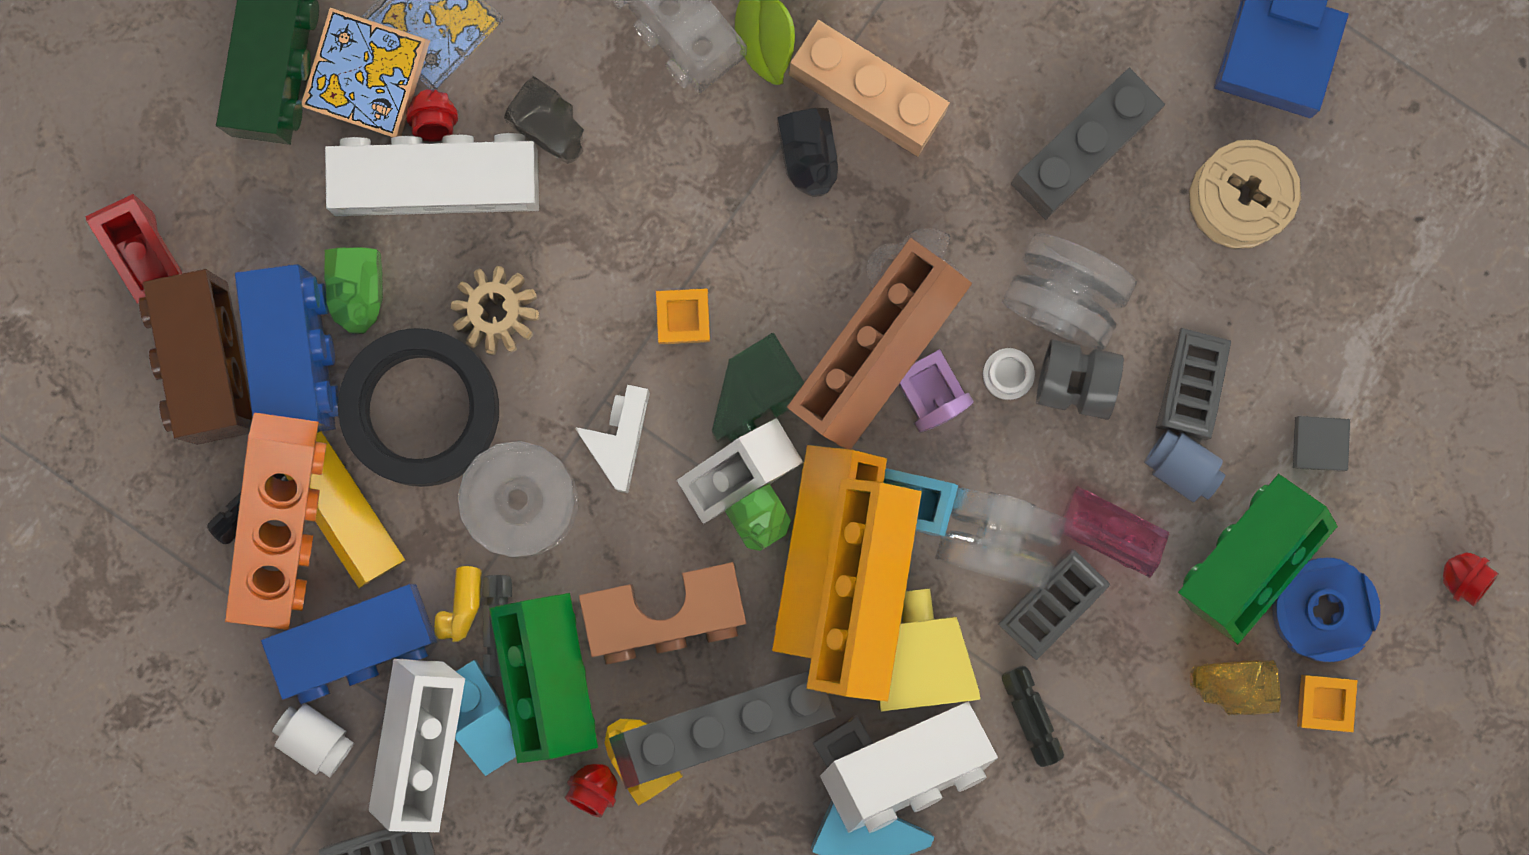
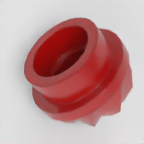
[406,89,458,142]
[1443,552,1499,607]
[565,764,618,818]

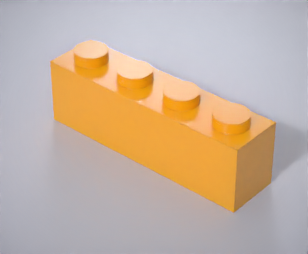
[772,445,887,658]
[806,478,922,702]

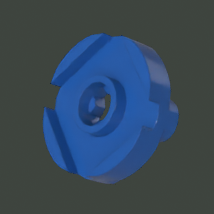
[1272,558,1380,662]

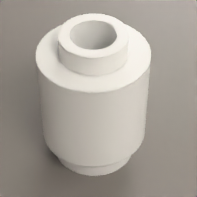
[272,703,354,778]

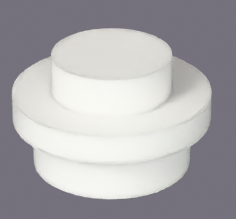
[983,348,1035,400]

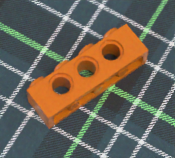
[225,413,327,630]

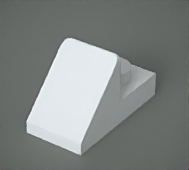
[575,385,650,493]

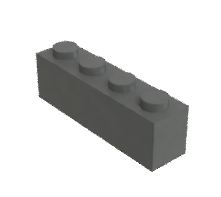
[609,671,836,789]

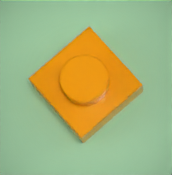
[656,289,710,344]
[1297,675,1358,732]

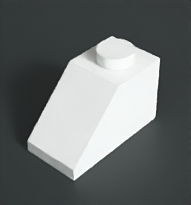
[677,418,804,524]

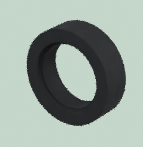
[338,328,499,487]

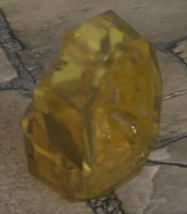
[1190,660,1281,715]

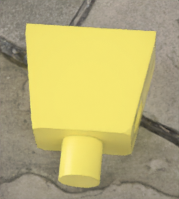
[877,588,980,712]

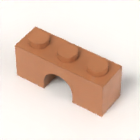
[579,562,746,665]

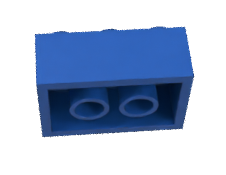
[235,264,339,432]

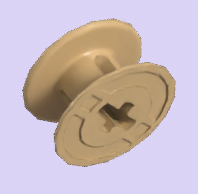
[1189,140,1301,249]

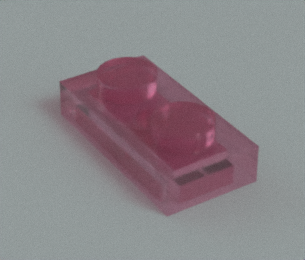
[1057,486,1170,578]

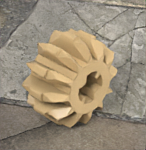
[451,266,540,355]

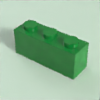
[1178,473,1338,645]
[489,593,598,764]

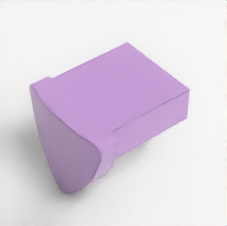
[899,349,974,432]

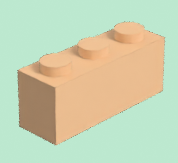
[789,20,950,157]

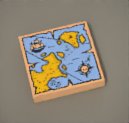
[302,8,430,137]

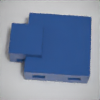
[1214,0,1349,119]

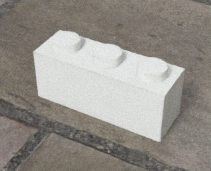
[368,659,465,832]
[820,701,998,833]

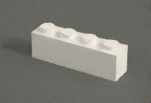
[325,133,539,216]

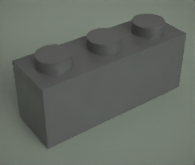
[1011,67,1166,220]

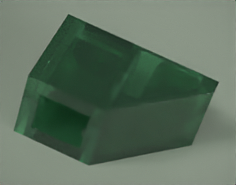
[712,332,805,443]

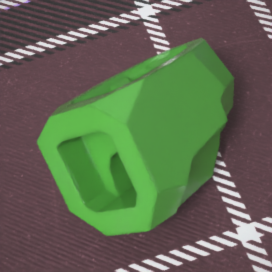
[324,247,383,334]
[725,483,791,551]

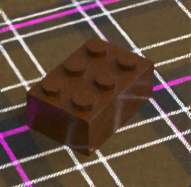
[139,269,253,445]

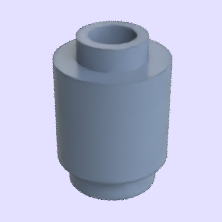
[1144,429,1225,502]

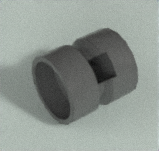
[1036,339,1124,420]

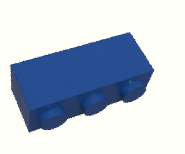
[261,584,437,705]

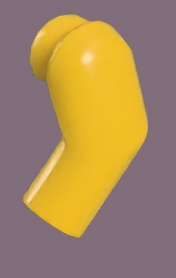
[434,566,482,642]

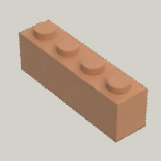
[787,238,972,450]

